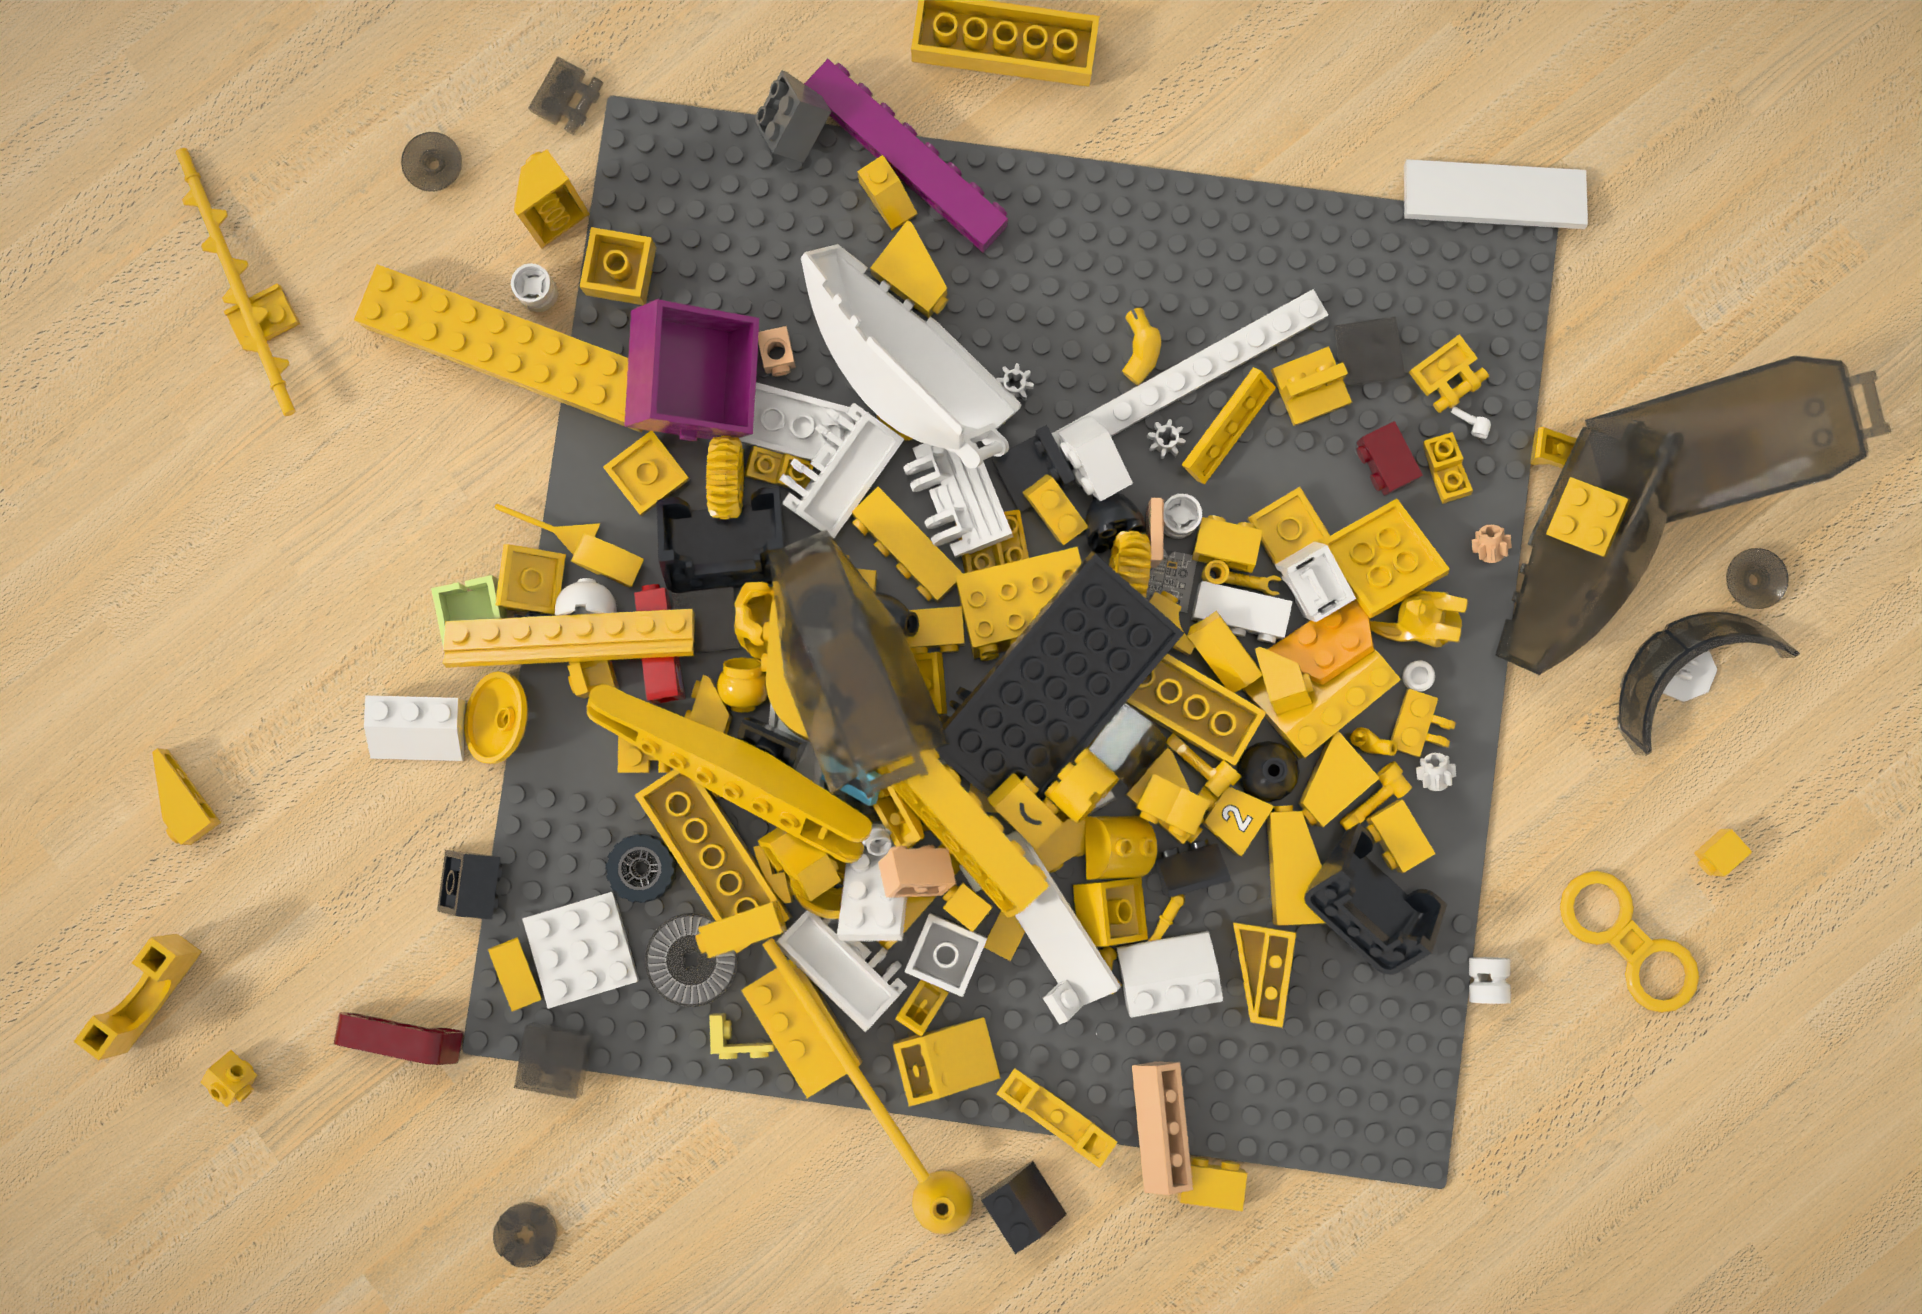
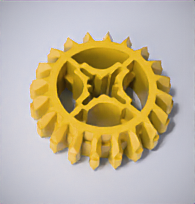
[706,436,744,519]
[1109,531,1152,598]

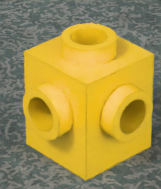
[201,1050,258,1108]

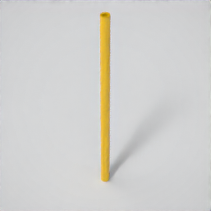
[762,937,930,1183]

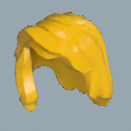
[734,582,798,661]

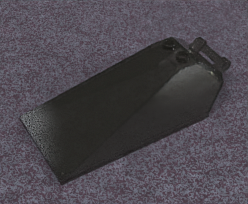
[1585,355,1892,537]

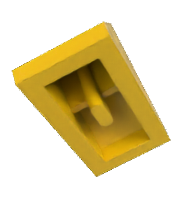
[895,979,949,1036]

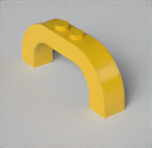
[761,555,851,746]

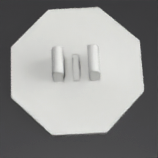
[1650,636,1717,702]

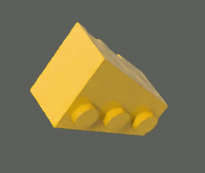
[1233,922,1297,1027]

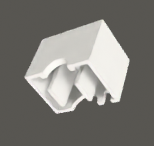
[1275,542,1356,622]

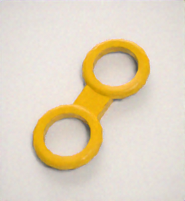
[1560,871,1700,1013]

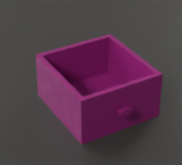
[624,299,759,441]

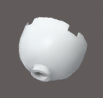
[555,578,617,616]

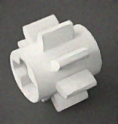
[996,363,1034,400]
[1147,419,1186,459]
[1416,753,1456,791]

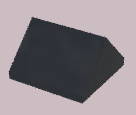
[737,717,808,770]

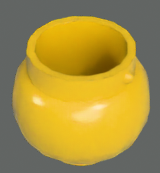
[717,657,768,712]

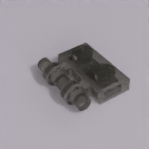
[528,56,604,135]

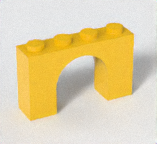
[73,934,202,1061]

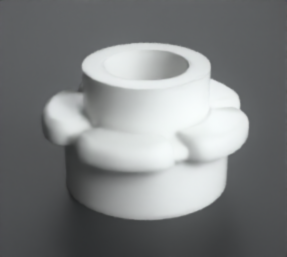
[862,827,892,856]

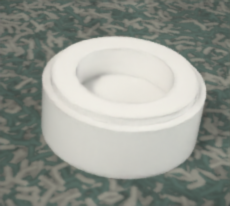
[1402,660,1435,692]

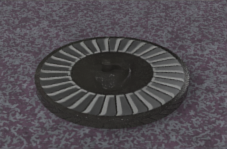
[645,913,739,1007]

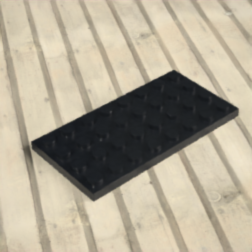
[928,552,1184,801]

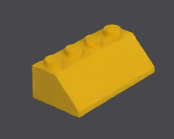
[514,149,590,249]

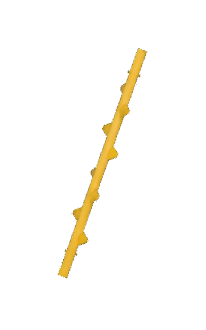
[176,148,296,416]

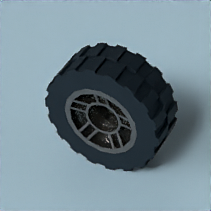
[605,834,677,903]

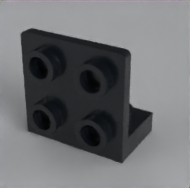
[992,425,1076,512]

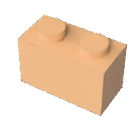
[878,845,956,898]

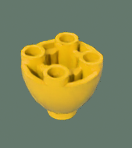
[912,1170,974,1235]

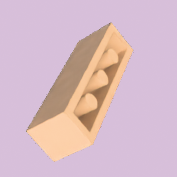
[1132,1062,1193,1195]

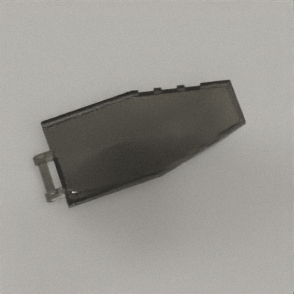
[1495,420,1684,676]
[769,530,951,799]

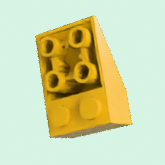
[893,1017,1000,1106]

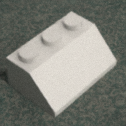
[364,695,466,761]
[1116,931,1223,1018]

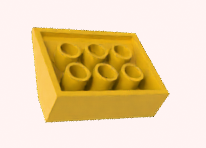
[1242,649,1401,759]

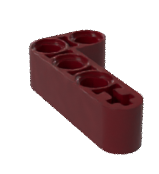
[334,1012,464,1065]

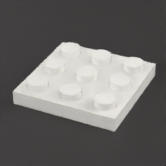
[523,891,639,1009]

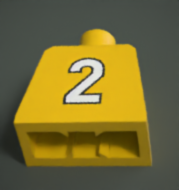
[1197,786,1274,856]

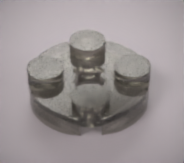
[493,1202,558,1268]

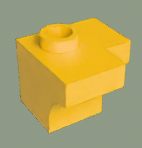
[568,660,619,699]

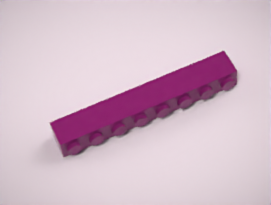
[804,59,1008,253]

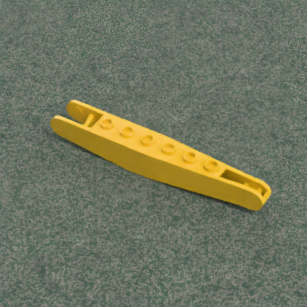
[587,685,872,863]

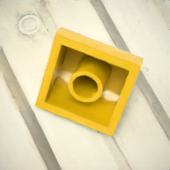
[1085,816,1157,879]

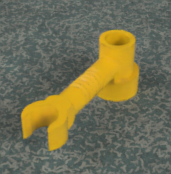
[1201,560,1282,597]
[1165,733,1241,798]
[1339,761,1412,831]

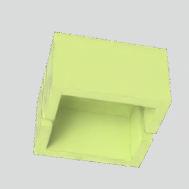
[431,575,507,649]

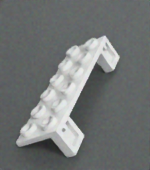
[959,830,1121,1024]

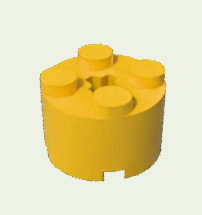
[1044,748,1119,824]

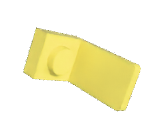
[710,1013,776,1059]

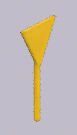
[495,504,600,555]

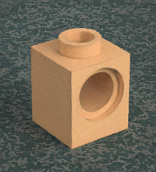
[758,326,796,376]

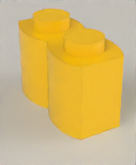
[1136,774,1210,838]

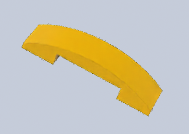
[997,1068,1118,1168]

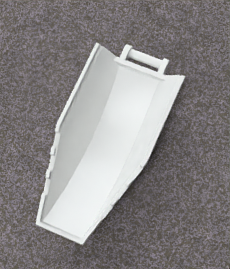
[801,244,1021,468]

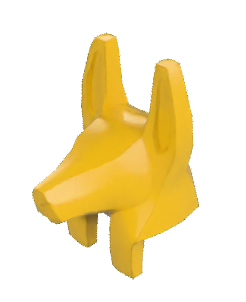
[1370,590,1468,648]

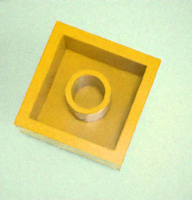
[580,227,657,305]

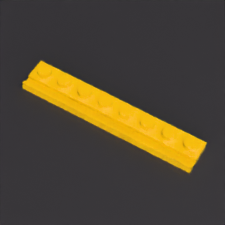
[443,609,694,668]

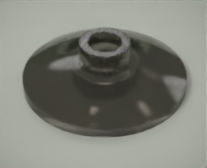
[401,132,462,192]
[1726,548,1789,609]

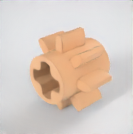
[1472,525,1512,563]

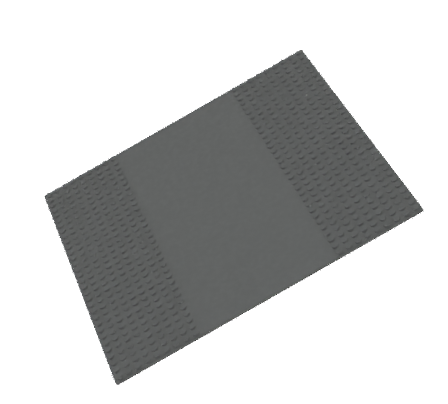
[462,96,1558,1189]

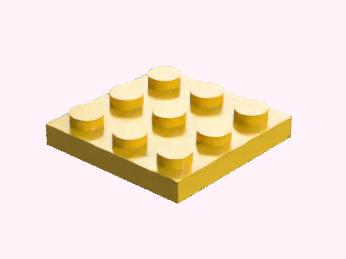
[1319,498,1450,619]

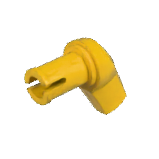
[1122,308,1161,386]

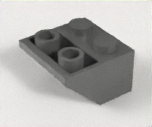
[755,70,831,163]

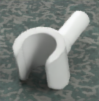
[1451,406,1491,439]

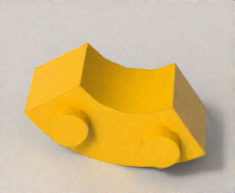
[757,827,841,901]

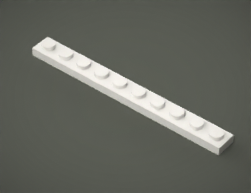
[1052,289,1328,462]

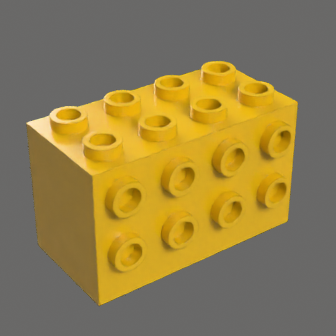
[955,547,1081,661]

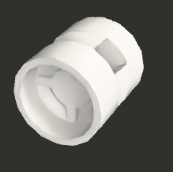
[511,263,558,312]
[1163,494,1202,539]
[1469,957,1511,1004]

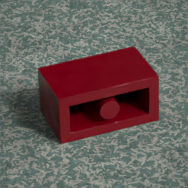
[1356,421,1423,496]

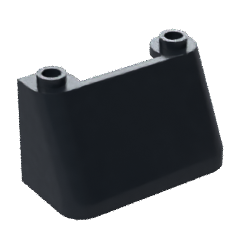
[657,487,789,594]
[1304,823,1447,974]

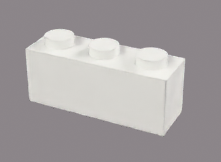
[1191,581,1293,644]

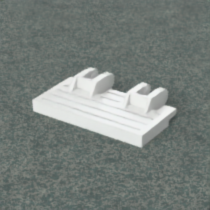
[779,403,904,539]
[904,443,1013,558]
[776,910,907,1032]

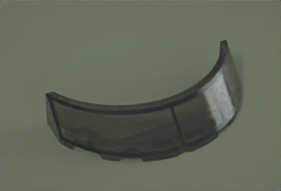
[1617,612,1800,756]

